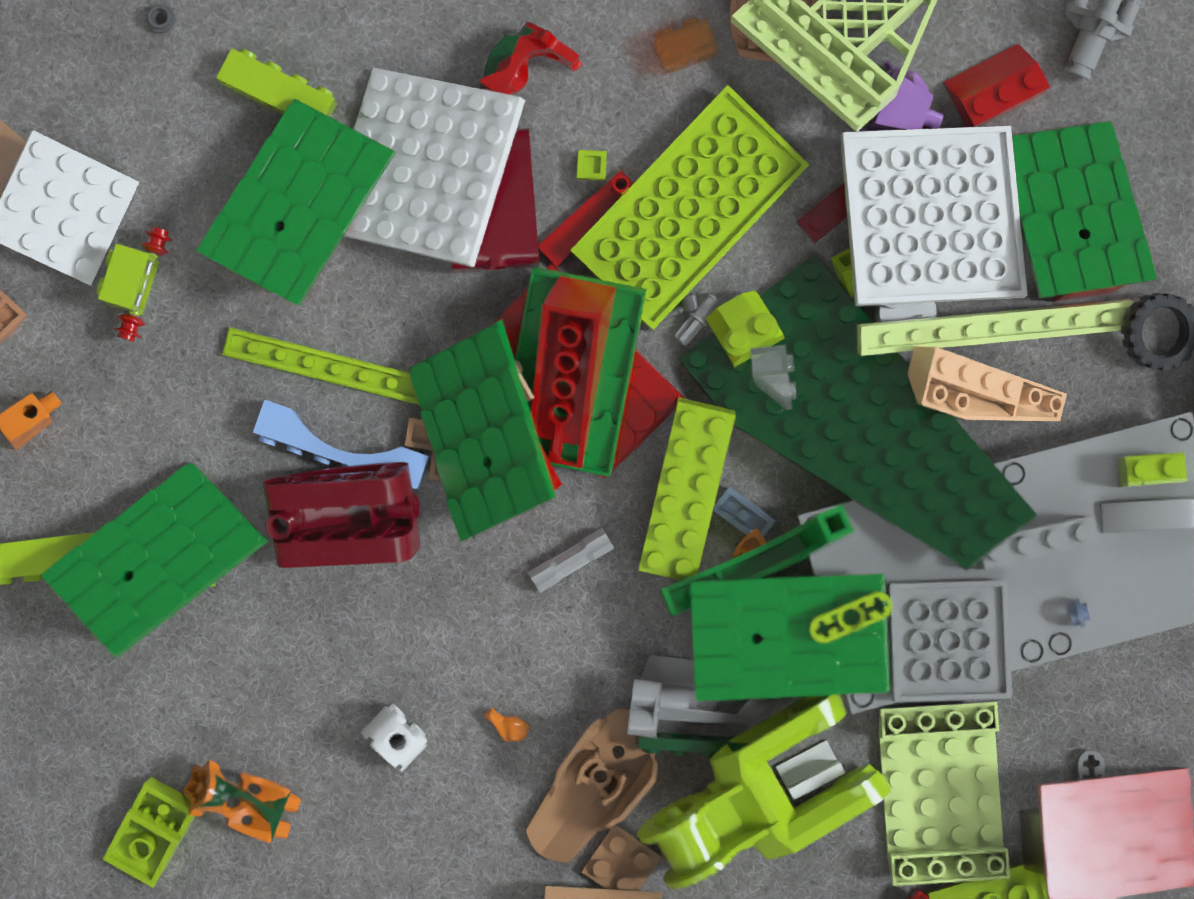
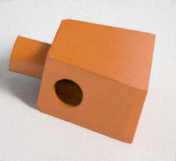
[0,390,62,451]

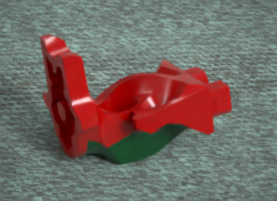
[480,22,583,95]

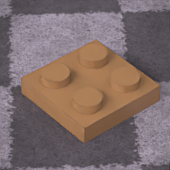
[581,824,662,891]

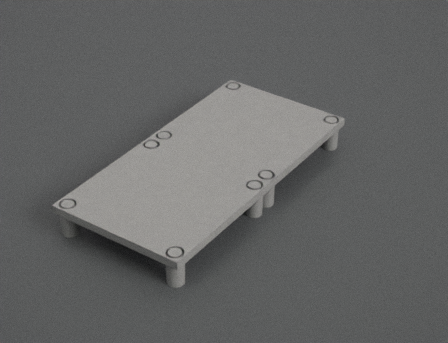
[798,412,1194,714]

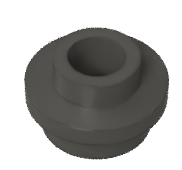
[146,4,176,33]

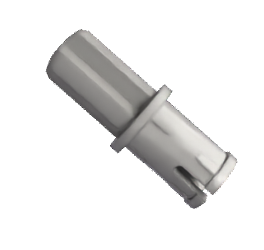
[674,292,722,346]

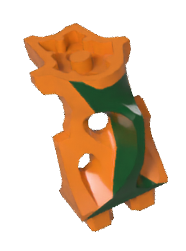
[182,759,301,843]

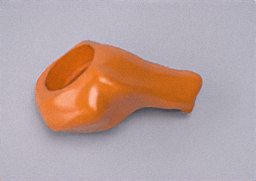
[484,708,529,742]

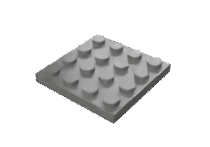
[888,580,1012,702]

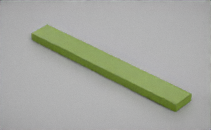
[222,327,420,405]

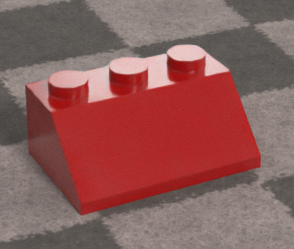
[943,44,1050,128]

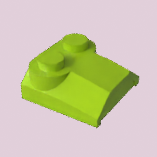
[706,290,785,367]

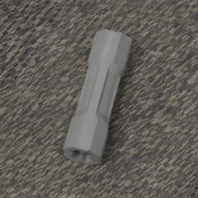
[528,528,614,593]

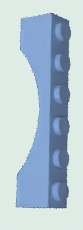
[253,400,430,490]

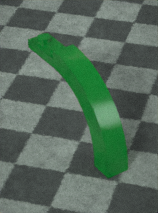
[659,504,854,618]

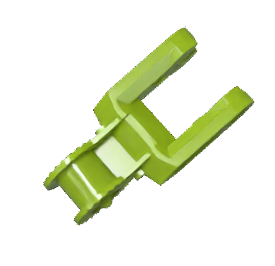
[637,695,891,890]

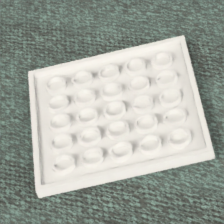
[344,68,525,268]
[840,126,1028,306]

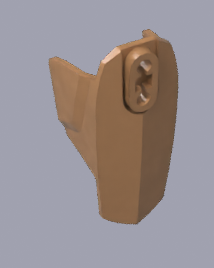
[526,708,657,863]

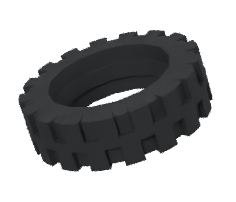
[1121,293,1194,370]

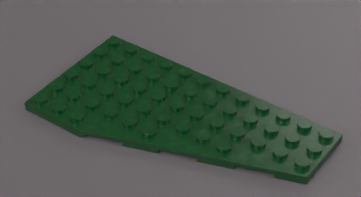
[679,255,1037,571]

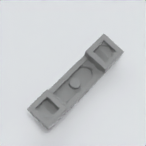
[1100,499,1194,533]

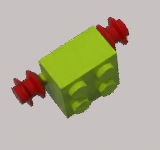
[97,227,173,342]

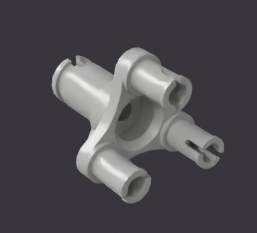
[1063,0,1142,80]

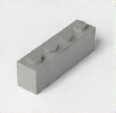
[978,516,1101,570]

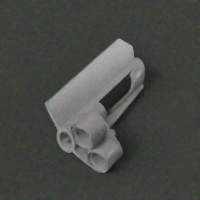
[627,655,775,738]

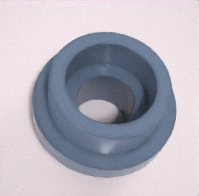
[1068,598,1090,628]

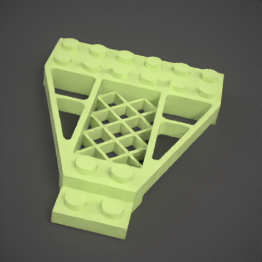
[730,0,937,132]

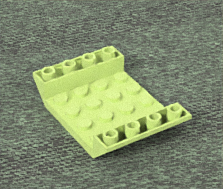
[878,701,1010,886]

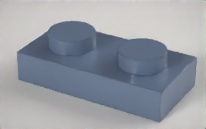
[713,486,776,537]

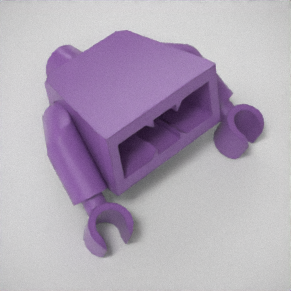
[858,61,944,132]

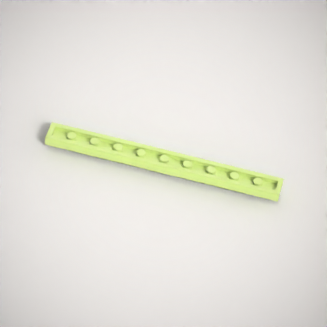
[857,299,1134,356]

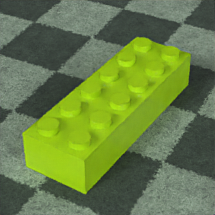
[638,397,736,581]

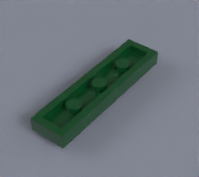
[635,732,750,757]

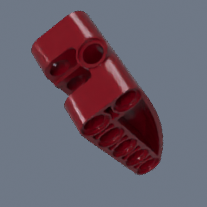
[451,128,540,274]
[263,462,421,568]

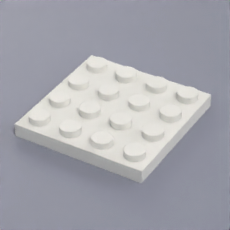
[0,130,139,286]

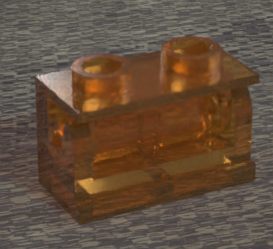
[652,18,719,76]

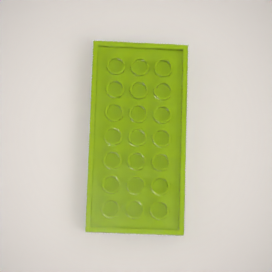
[570,85,810,330]

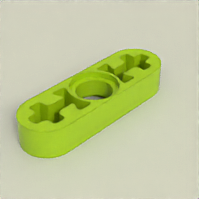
[809,591,893,643]

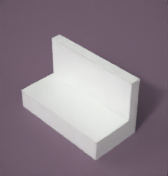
[775,740,845,800]

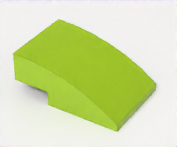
[103,776,195,888]

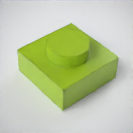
[577,150,607,181]

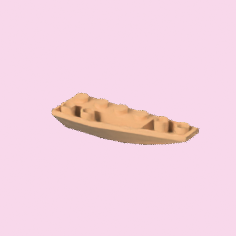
[907,346,1067,421]

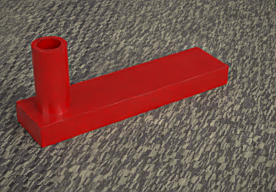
[538,170,634,268]

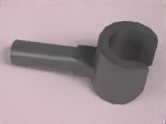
[663,295,698,321]

